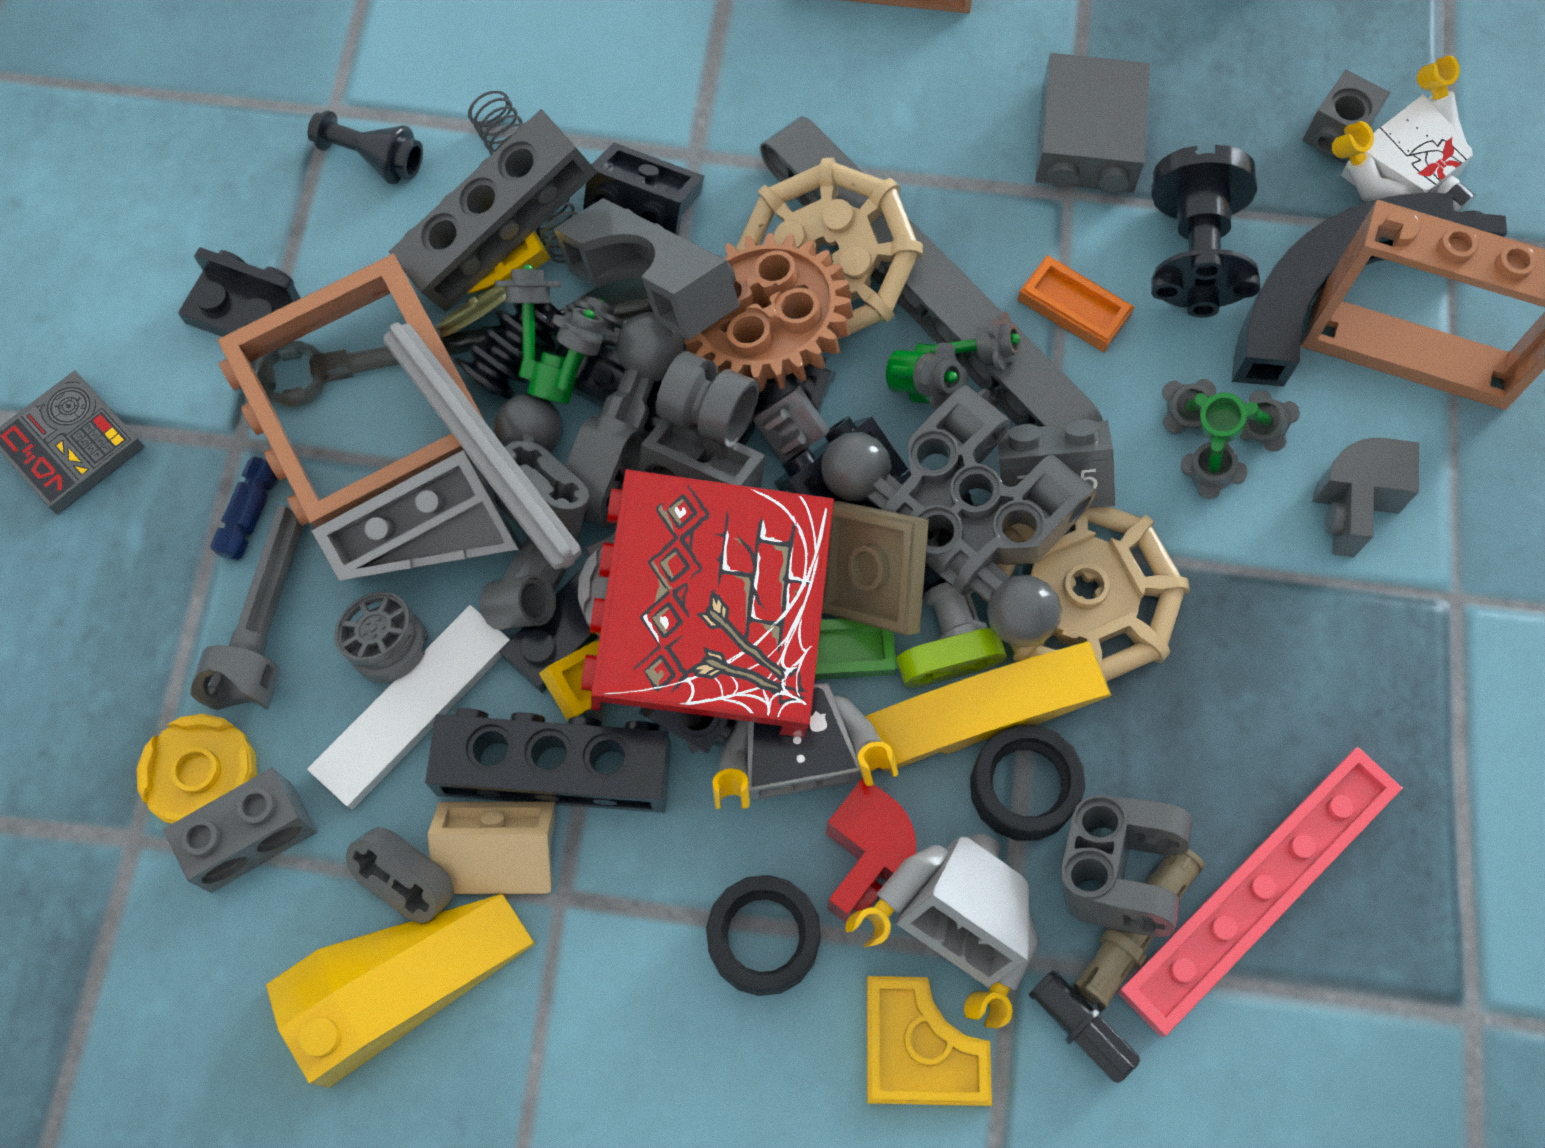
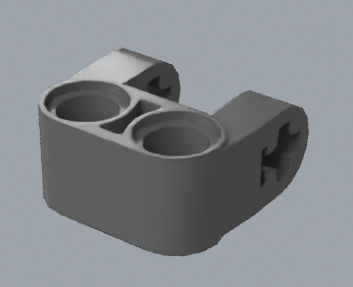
[1061,795,1193,937]

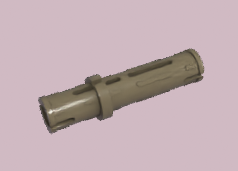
[1073,848,1205,1010]

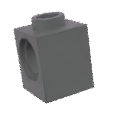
[1302,69,1390,164]

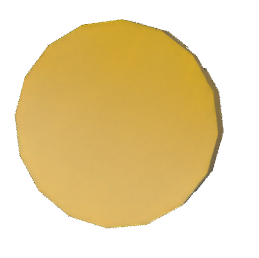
[136,713,258,825]

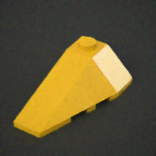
[266,894,535,1088]

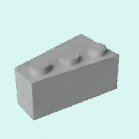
[311,450,522,581]

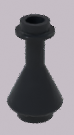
[307,110,423,184]

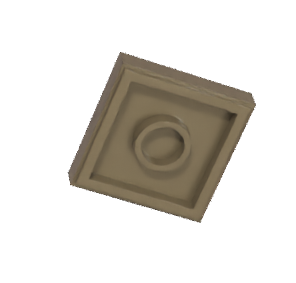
[822,501,929,636]

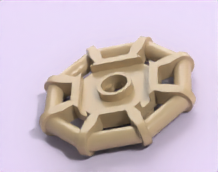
[735,157,923,340]
[981,507,1190,682]

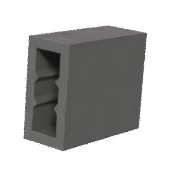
[1035,53,1150,193]

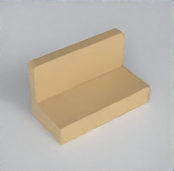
[427,802,556,894]

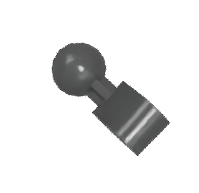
[493,394,589,541]

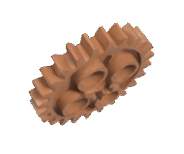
[683,233,853,392]

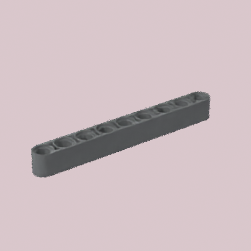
[760,116,1103,427]

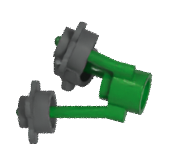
[495,264,623,404]
[886,312,1020,411]
[1162,379,1300,499]

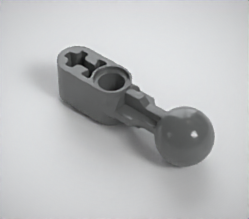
[565,312,686,529]

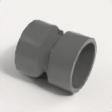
[656,351,759,448]

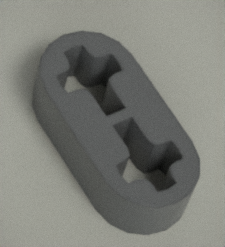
[346,827,454,923]

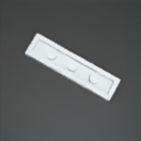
[307,605,510,811]

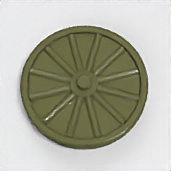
[434,278,511,338]

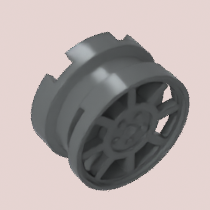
[334,592,428,683]

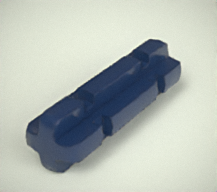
[210,457,277,561]

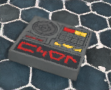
[0,370,145,514]

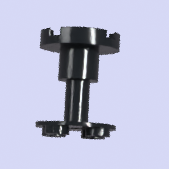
[1151,145,1260,318]

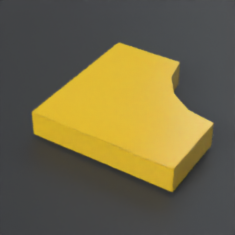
[866,976,992,1107]

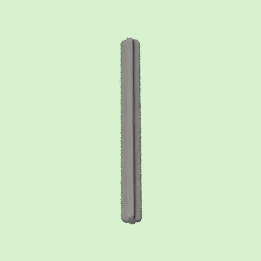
[383,322,581,569]

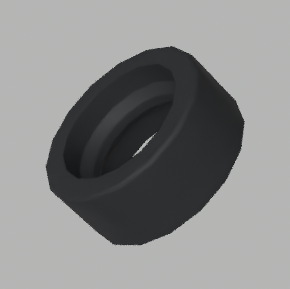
[970,725,1086,841]
[706,875,821,996]

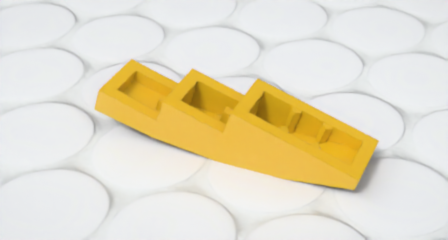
[865,641,1112,772]

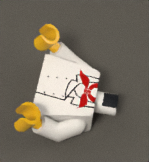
[1332,55,1476,212]

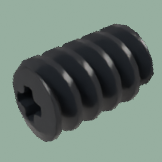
[454,302,564,399]

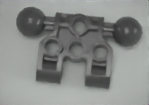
[821,385,1097,647]

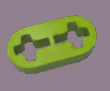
[896,628,1007,688]

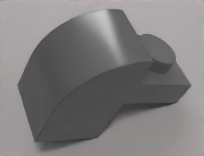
[1312,438,1419,557]

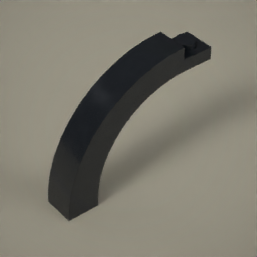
[1232,193,1507,387]

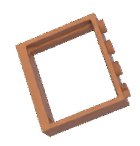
[1300,199,1545,410]
[217,253,486,528]

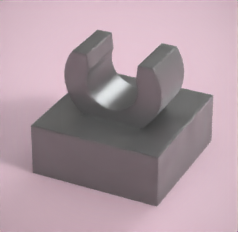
[752,386,830,463]

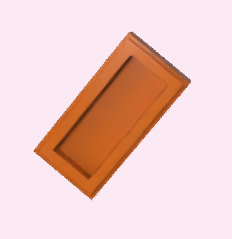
[1017,255,1135,353]

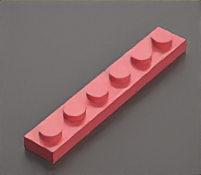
[1116,747,1403,1038]

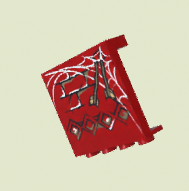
[581,469,834,738]

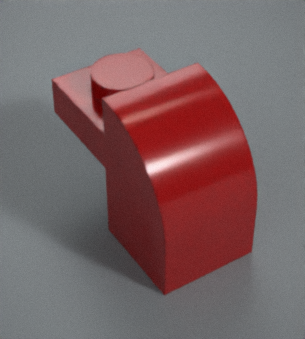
[826,777,916,923]

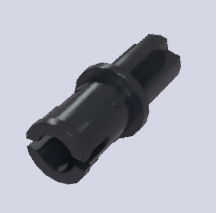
[1028,968,1141,1083]

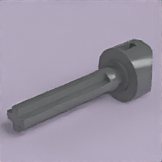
[190,506,303,710]

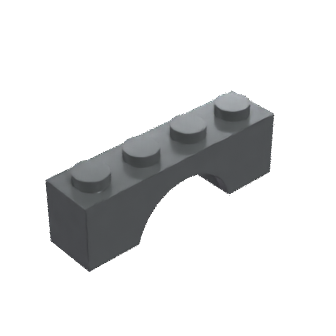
[553,198,740,340]

